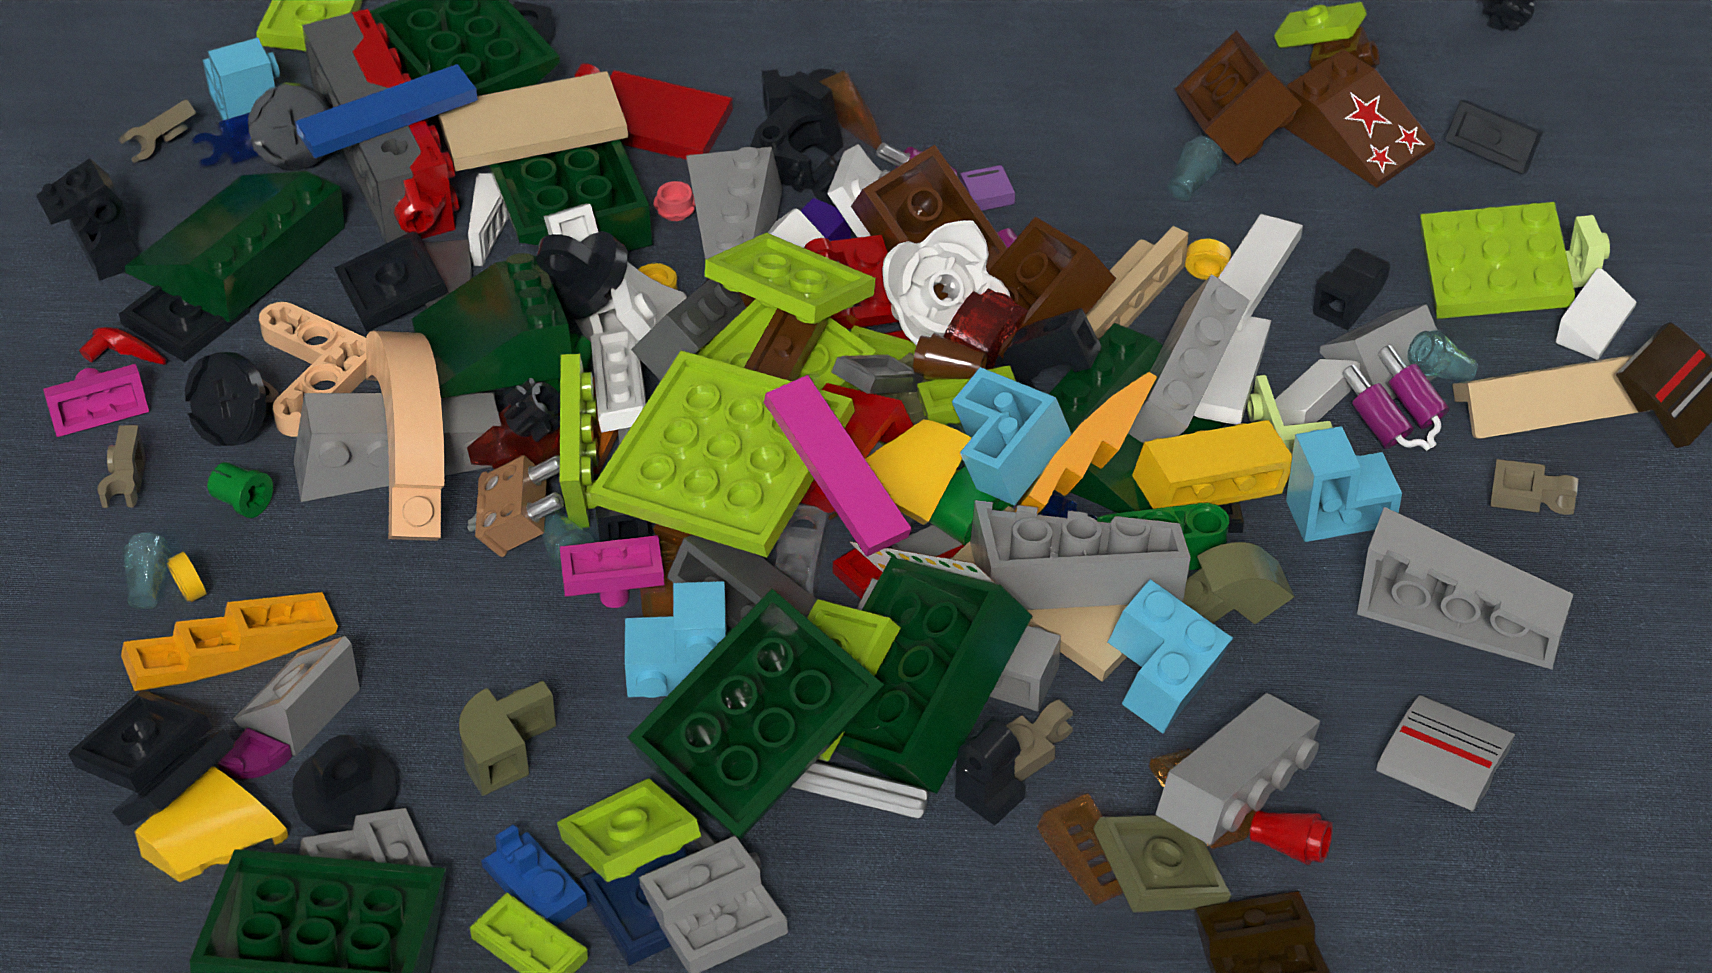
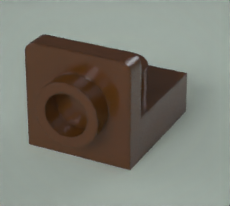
[1309,26,1380,69]

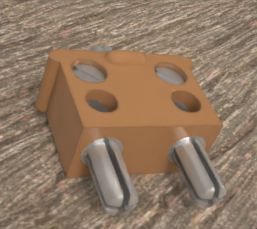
[467,455,564,557]

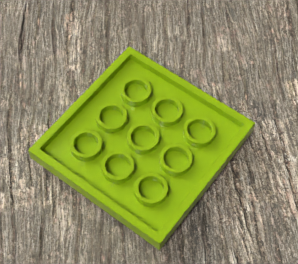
[589,350,855,557]

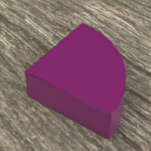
[218,728,292,779]

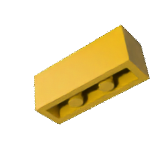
[1132,420,1292,509]

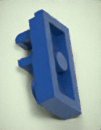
[481,824,587,926]

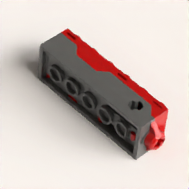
[302,8,459,244]

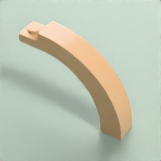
[366,331,444,541]

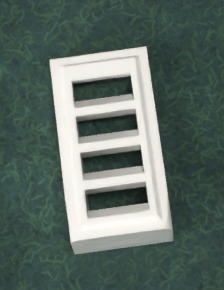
[468,173,509,266]

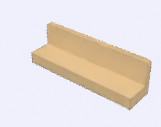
[1086,226,1188,340]
[1452,355,1650,438]

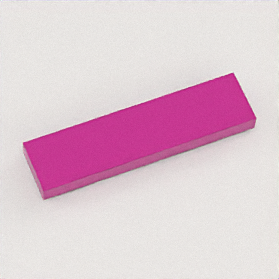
[764,375,912,557]

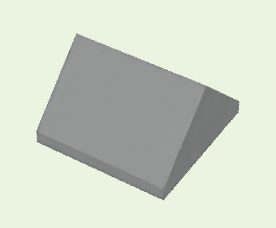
[1319,304,1451,399]
[233,636,360,757]

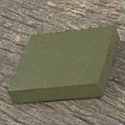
[1093,815,1231,912]

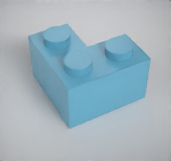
[203,38,280,143]
[952,367,1071,505]
[1286,426,1402,542]
[1107,579,1233,734]
[625,581,727,698]

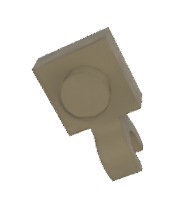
[119,99,196,163]
[98,425,146,508]
[1490,459,1578,515]
[1006,699,1073,782]

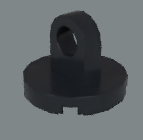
[248,83,331,170]
[536,231,627,320]
[185,352,279,446]
[292,735,398,834]

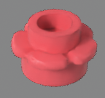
[653,181,695,221]

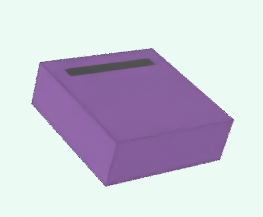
[960,165,1015,211]

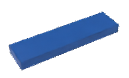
[295,64,477,158]

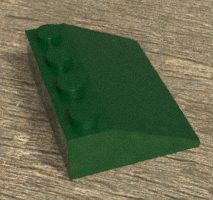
[370,0,560,132]
[488,139,652,251]
[125,171,345,323]
[412,253,572,398]
[1049,323,1226,513]
[834,557,1033,794]
[627,589,885,841]
[189,849,446,973]

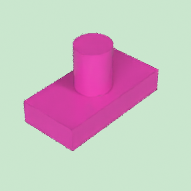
[43,364,149,437]
[559,535,664,608]

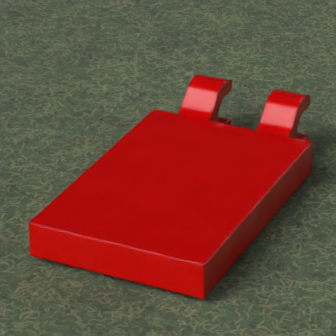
[575,64,733,160]

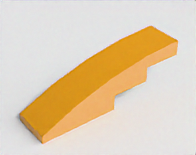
[1013,372,1157,514]
[121,592,338,691]

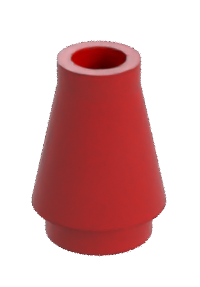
[1250,811,1333,865]

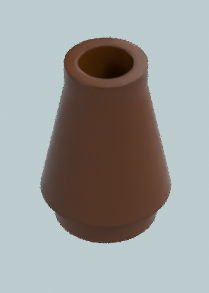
[913,333,987,380]

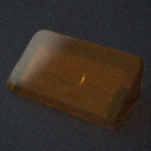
[819,70,883,150]

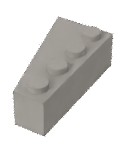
[686,147,782,259]
[293,393,503,502]
[970,500,1190,610]
[1357,507,1574,669]

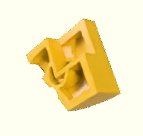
[865,419,972,525]
[134,766,289,882]

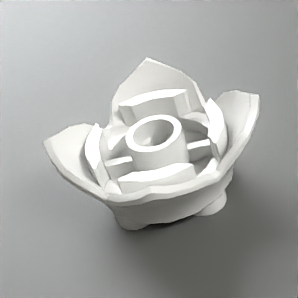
[882,221,1015,345]

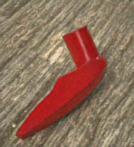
[79,327,166,365]

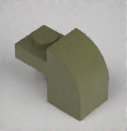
[1182,542,1295,624]
[459,681,556,796]

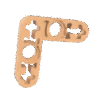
[259,302,366,437]

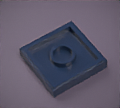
[580,847,689,966]

